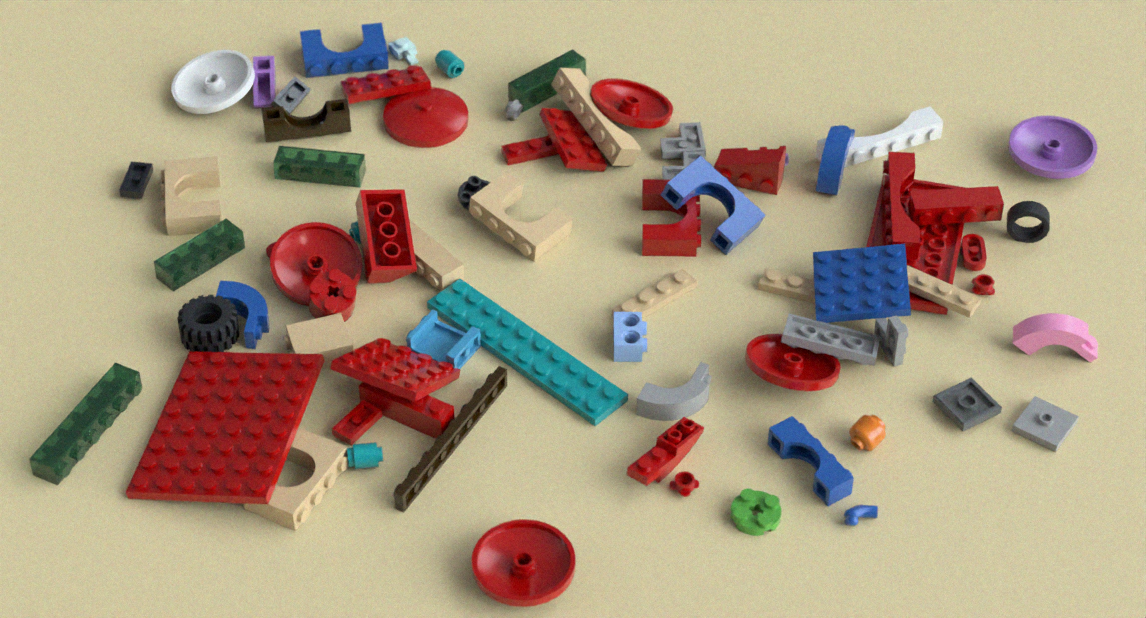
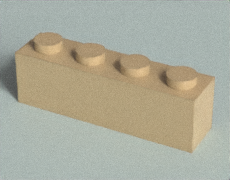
[409,219,464,291]

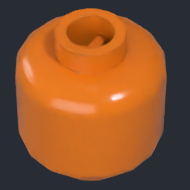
[849,414,886,451]

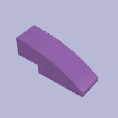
[253,56,276,108]

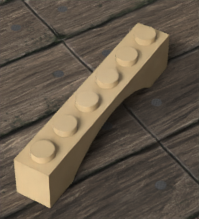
[551,68,642,166]

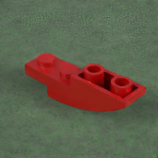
[626,417,704,486]

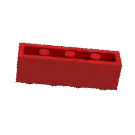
[908,186,1004,226]
[359,382,455,439]

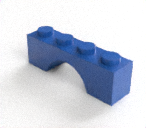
[768,416,854,506]

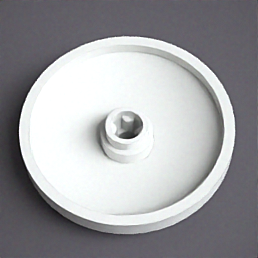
[171,50,255,114]

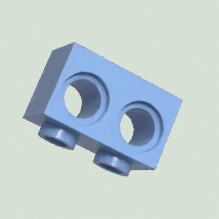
[613,312,647,362]

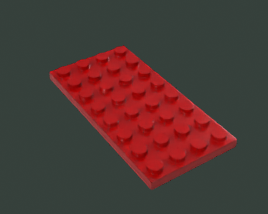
[866,174,966,315]

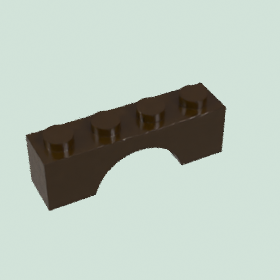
[261,99,351,142]

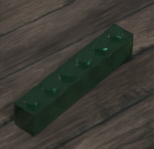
[29,363,142,485]

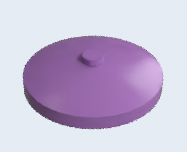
[1008,116,1097,179]

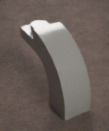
[636,362,712,421]

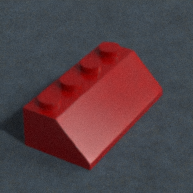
[355,189,417,283]

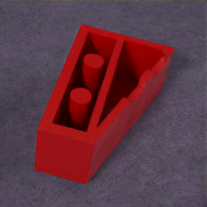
[714,146,786,195]

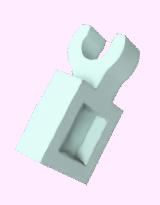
[388,37,418,65]

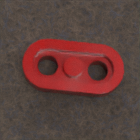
[961,234,987,271]

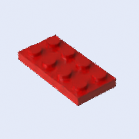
[340,65,431,104]
[539,108,607,172]

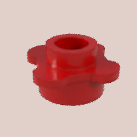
[972,274,995,295]
[669,471,699,497]

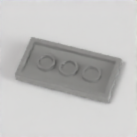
[781,314,880,366]

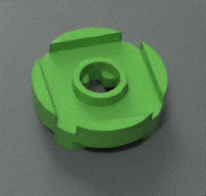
[730,488,782,536]

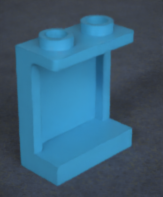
[406,310,481,369]

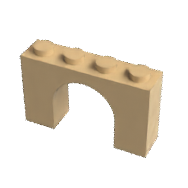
[161,156,222,236]
[469,171,573,261]
[243,428,349,531]

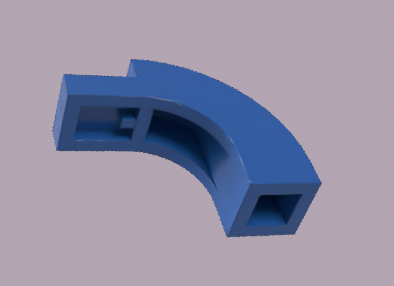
[816,125,855,195]
[216,280,270,349]

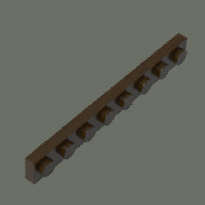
[393,366,508,513]

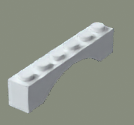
[816,106,943,168]

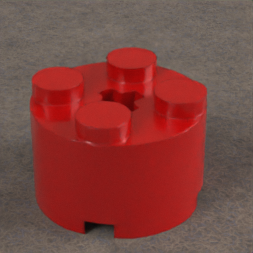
[309,269,357,322]

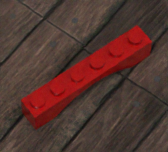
[882,152,920,259]

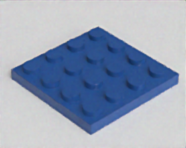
[813,244,911,323]

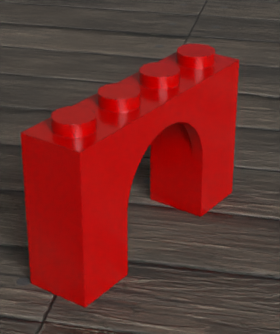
[642,179,701,257]

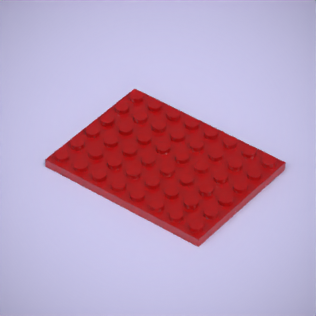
[126,351,325,504]

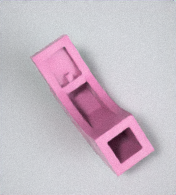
[1013,313,1098,363]

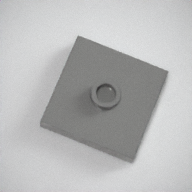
[1012,396,1079,452]

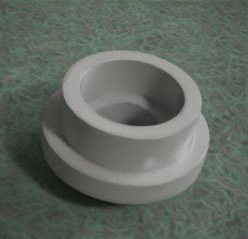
[504,99,523,120]

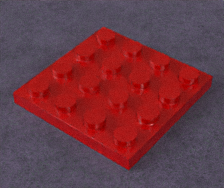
[330,338,461,402]

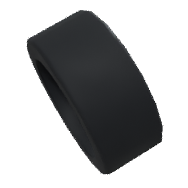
[1007,201,1050,243]

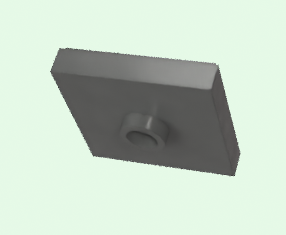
[933,377,1002,432]

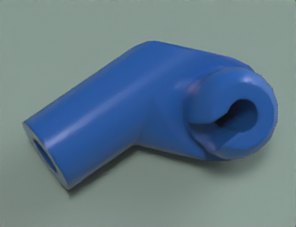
[844,505,878,526]

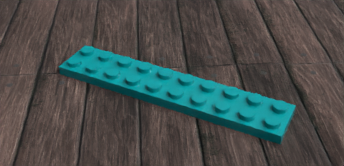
[427,279,628,426]

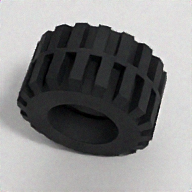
[177,295,240,352]

